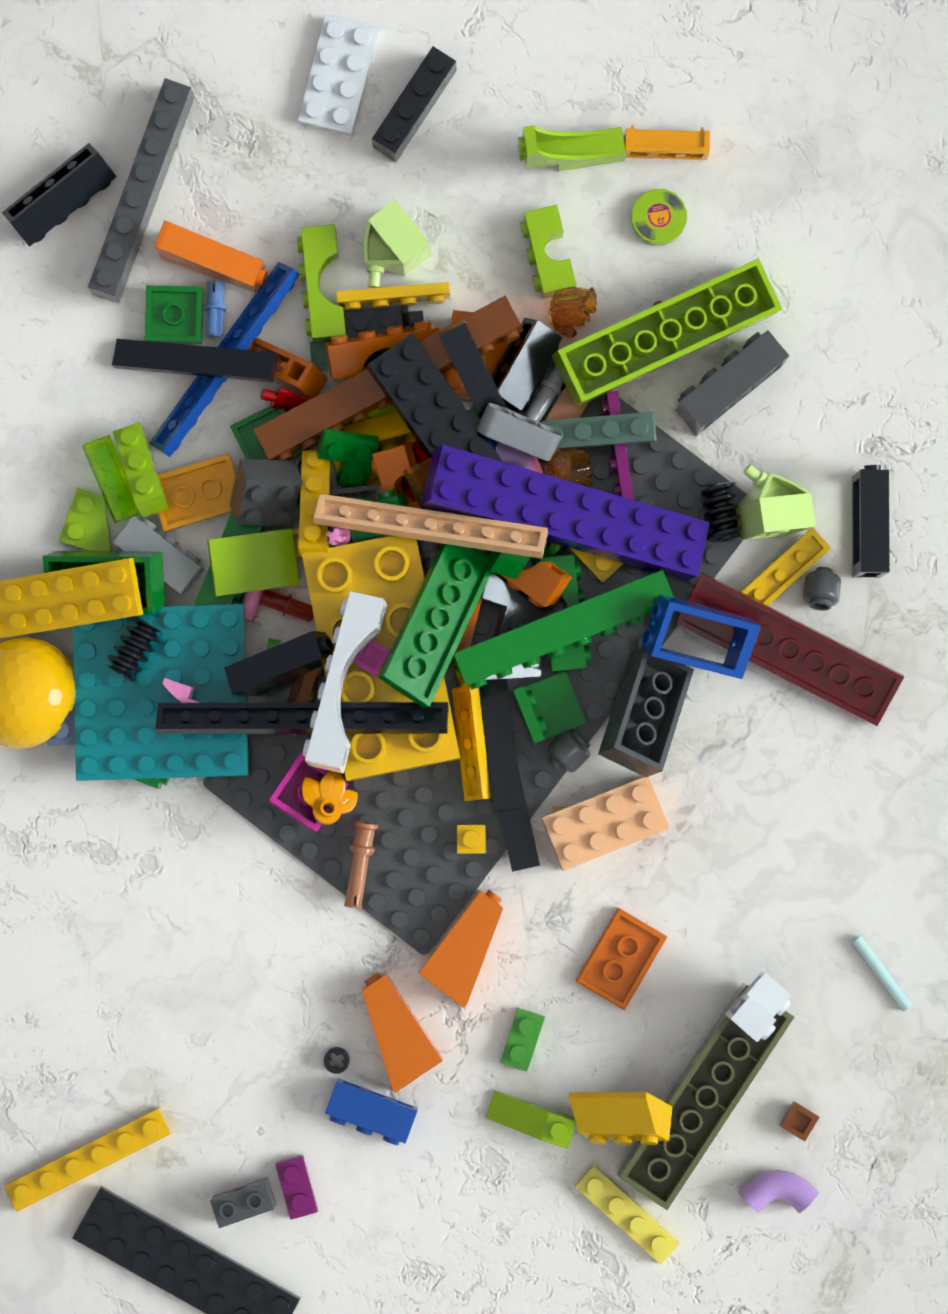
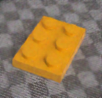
[158,454,236,533]

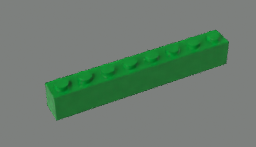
[451,570,674,690]

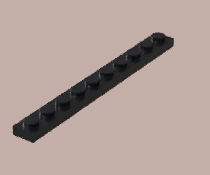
[155,702,449,734]

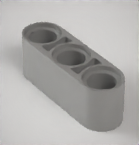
[477,403,563,461]

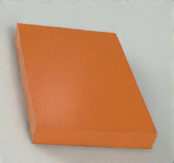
[575,908,667,1011]

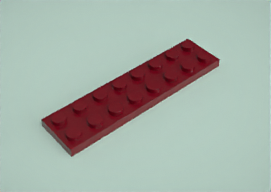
[676,572,904,726]

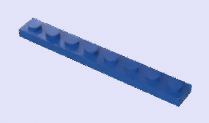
[149,262,300,457]

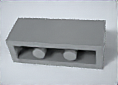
[113,516,204,596]

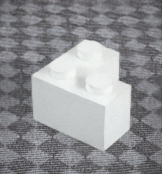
[725,971,792,1042]

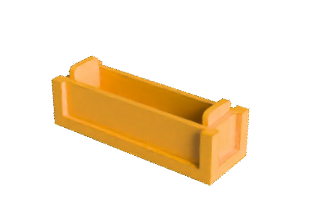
[624,125,710,160]

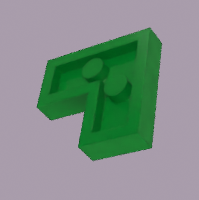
[316,429,380,489]

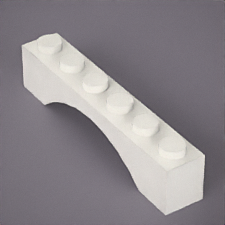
[303,591,387,774]

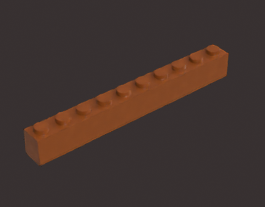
[254,296,524,461]

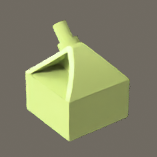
[364,199,431,288]
[735,464,816,541]

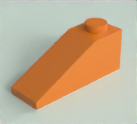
[247,338,328,398]

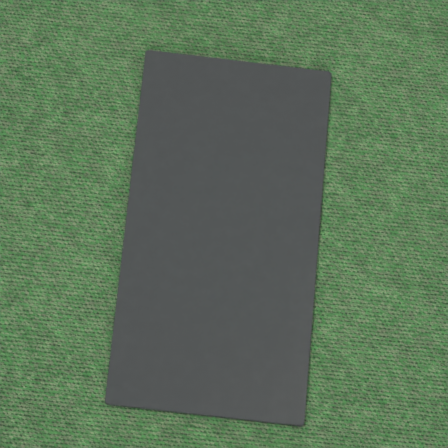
[203,357,747,955]

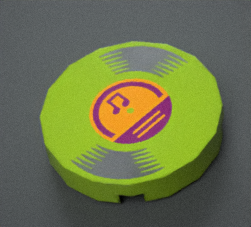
[631,189,687,245]

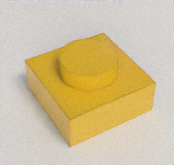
[457,825,486,854]

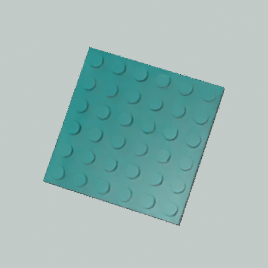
[73,604,249,781]

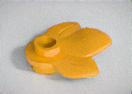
[302,771,358,825]

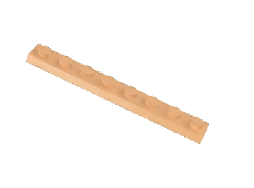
[313,494,548,559]

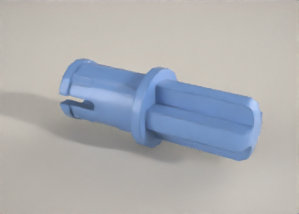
[204,280,227,338]

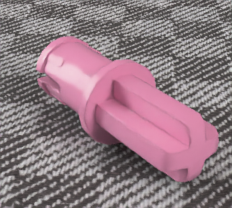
[326,527,352,546]

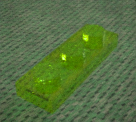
[82,435,140,523]

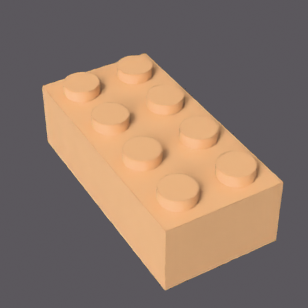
[541,777,669,871]

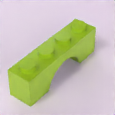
[297,224,347,343]

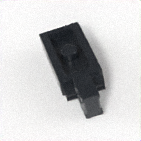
[345,306,424,339]

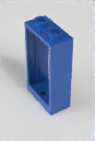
[642,594,761,679]

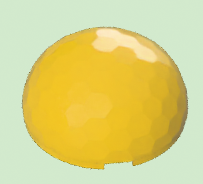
[0,637,76,749]

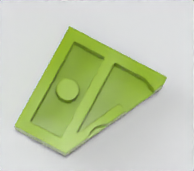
[59,488,112,551]

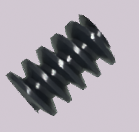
[701,482,742,543]
[106,616,163,682]

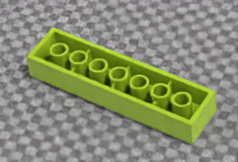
[552,258,782,407]

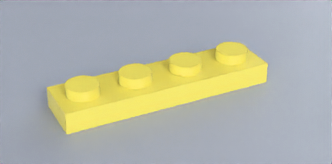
[575,1164,679,1265]

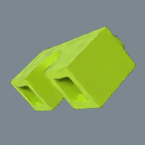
[520,205,577,299]
[113,422,170,518]

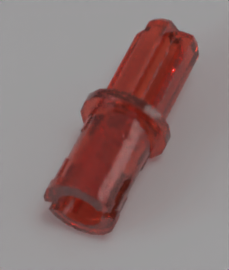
[259,589,314,622]

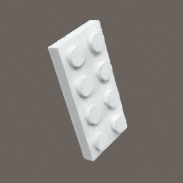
[298,14,379,137]

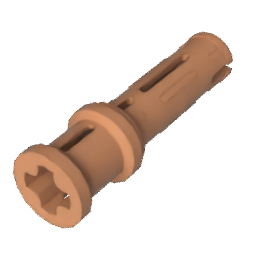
[344,820,379,909]

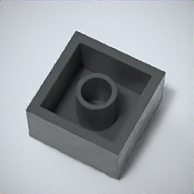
[229,459,302,527]

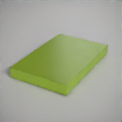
[207,528,300,596]

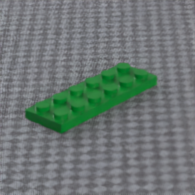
[378,543,492,708]

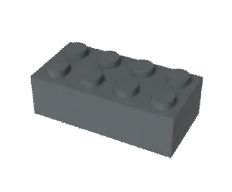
[675,330,789,436]
[598,648,694,777]

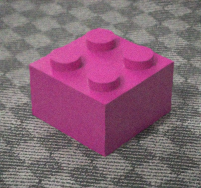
[267,752,348,833]

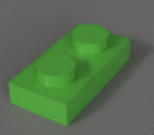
[500,1007,545,1071]

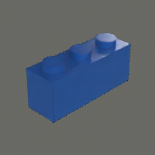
[325,1078,418,1145]

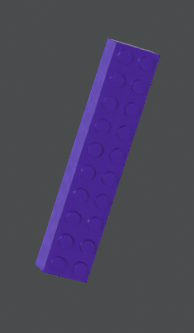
[421,445,710,581]

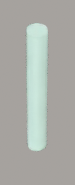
[852,935,912,1011]

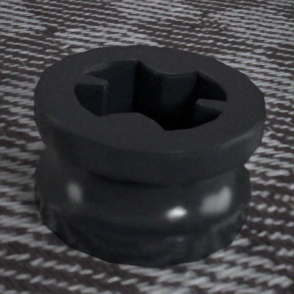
[324,1047,350,1074]

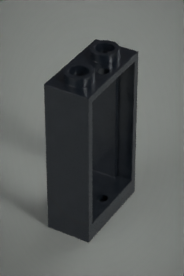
[852,465,890,578]

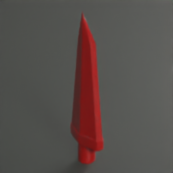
[260,387,312,410]

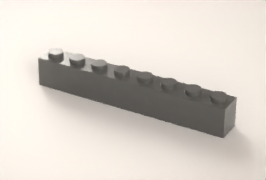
[88,78,195,303]

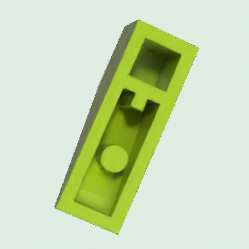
[486,1090,576,1149]

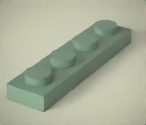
[541,412,657,450]

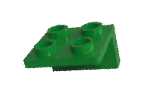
[513,671,586,744]

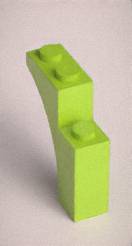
[517,125,626,172]

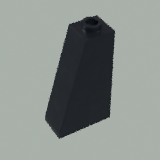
[224,631,333,697]

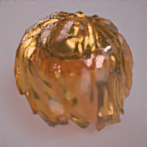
[548,287,597,338]
[545,448,593,488]

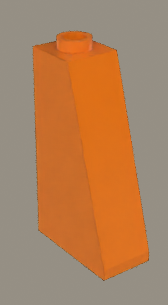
[154,220,267,292]
[419,889,503,1008]
[362,972,443,1093]

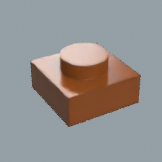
[779,1101,820,1142]

